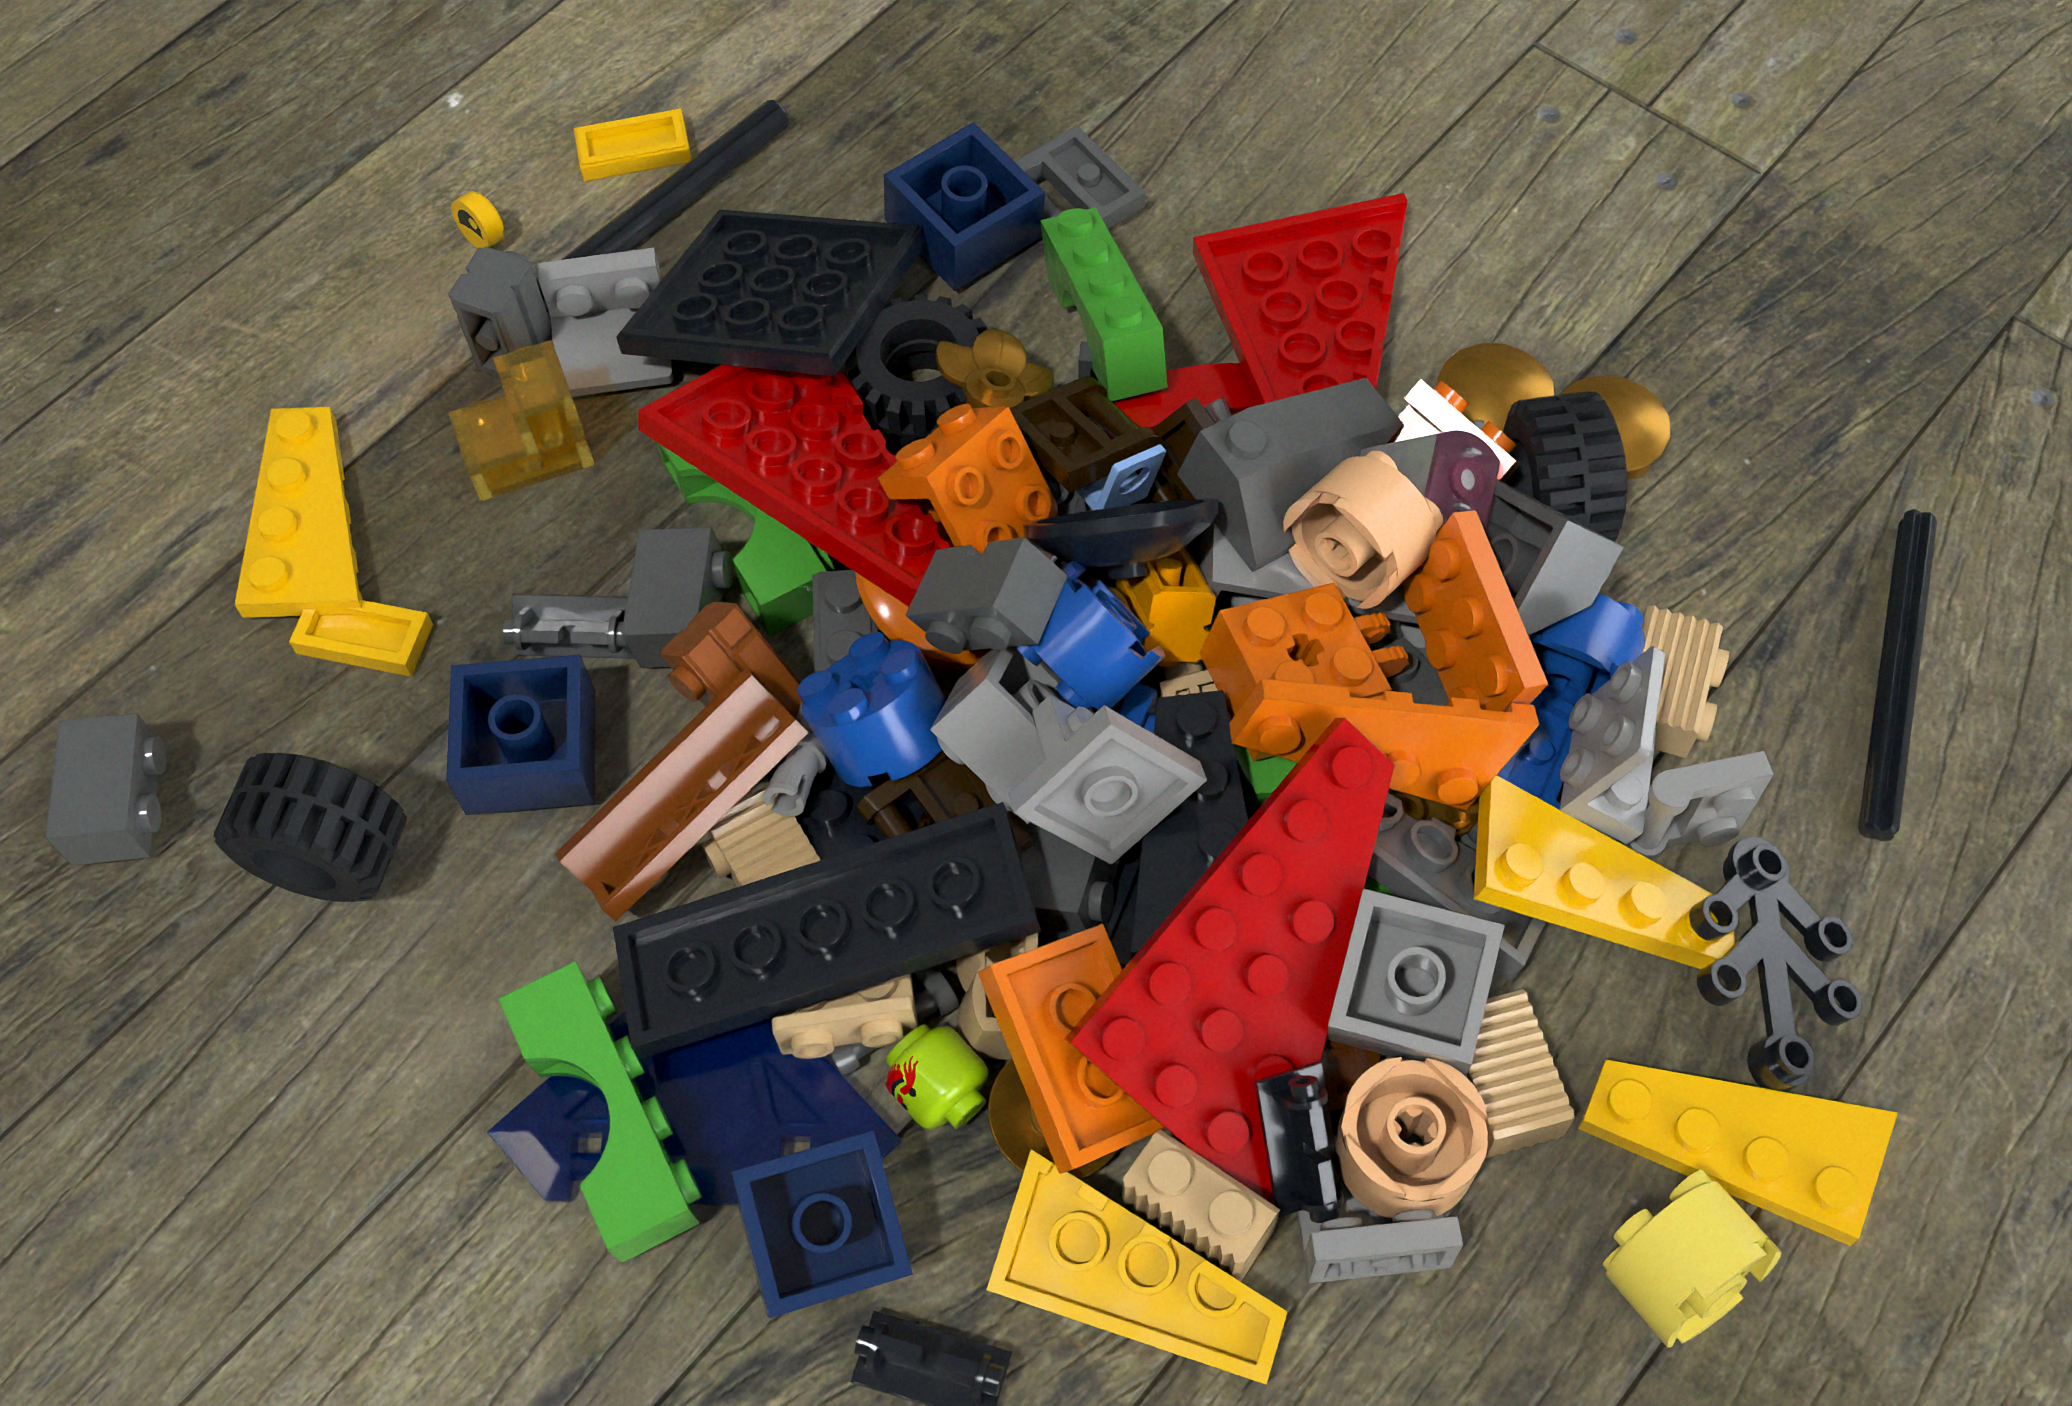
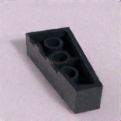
[1130,690,1248,960]

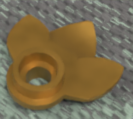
[936,329,1054,408]

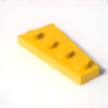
[1474,775,1735,969]

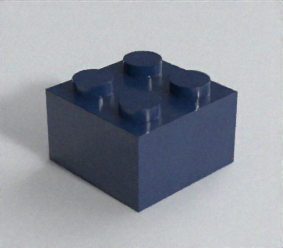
[884,122,1045,291]
[446,654,595,815]
[729,1130,913,1318]

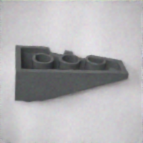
[1177,378,1403,572]
[1483,477,1624,636]

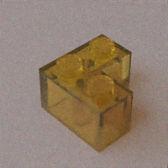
[449,340,595,501]

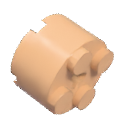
[1283,450,1443,609]
[1334,1057,1488,1220]

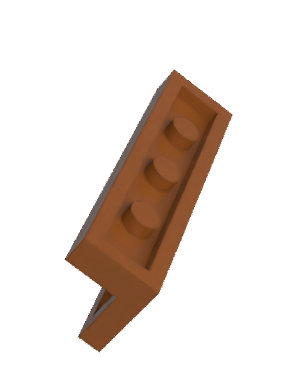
[555,668,809,922]

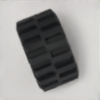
[845,294,987,451]
[1503,391,1627,542]
[213,753,407,902]

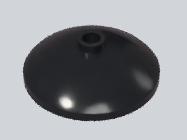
[1023,498,1219,579]

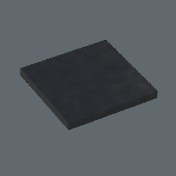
[616,209,926,376]

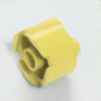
[1603,1170,1781,1348]

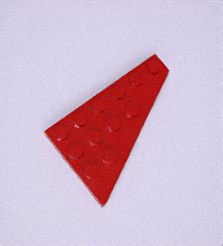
[1193,193,1408,405]
[638,365,951,607]
[1065,718,1395,1206]

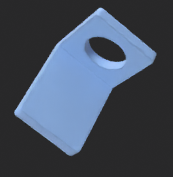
[1076,444,1166,510]

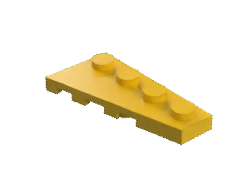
[234,407,363,618]
[1578,1060,1898,1246]
[987,1149,1288,1385]

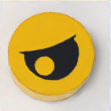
[451,191,504,248]

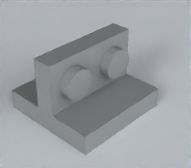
[1008,694,1207,865]

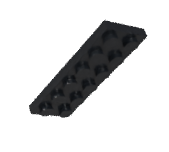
[613,802,1041,1059]

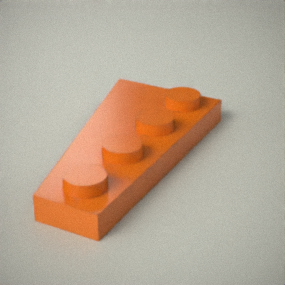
[1229,679,1539,810]

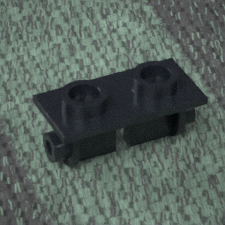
[1254,1061,1344,1223]
[850,1311,1012,1406]

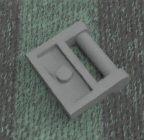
[1624,751,1774,861]

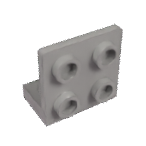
[537,248,674,398]
[1560,646,1665,844]
[1297,1134,1463,1284]

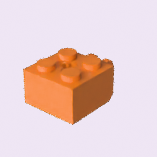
[1199,583,1409,761]

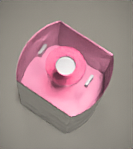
[1360,430,1500,534]

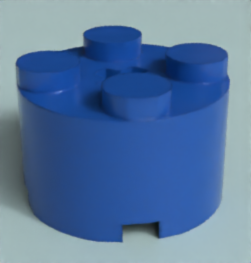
[1015,561,1165,710]
[1529,593,1645,706]
[797,632,947,787]

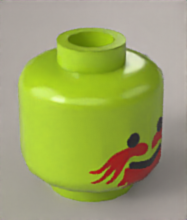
[885,1024,989,1130]

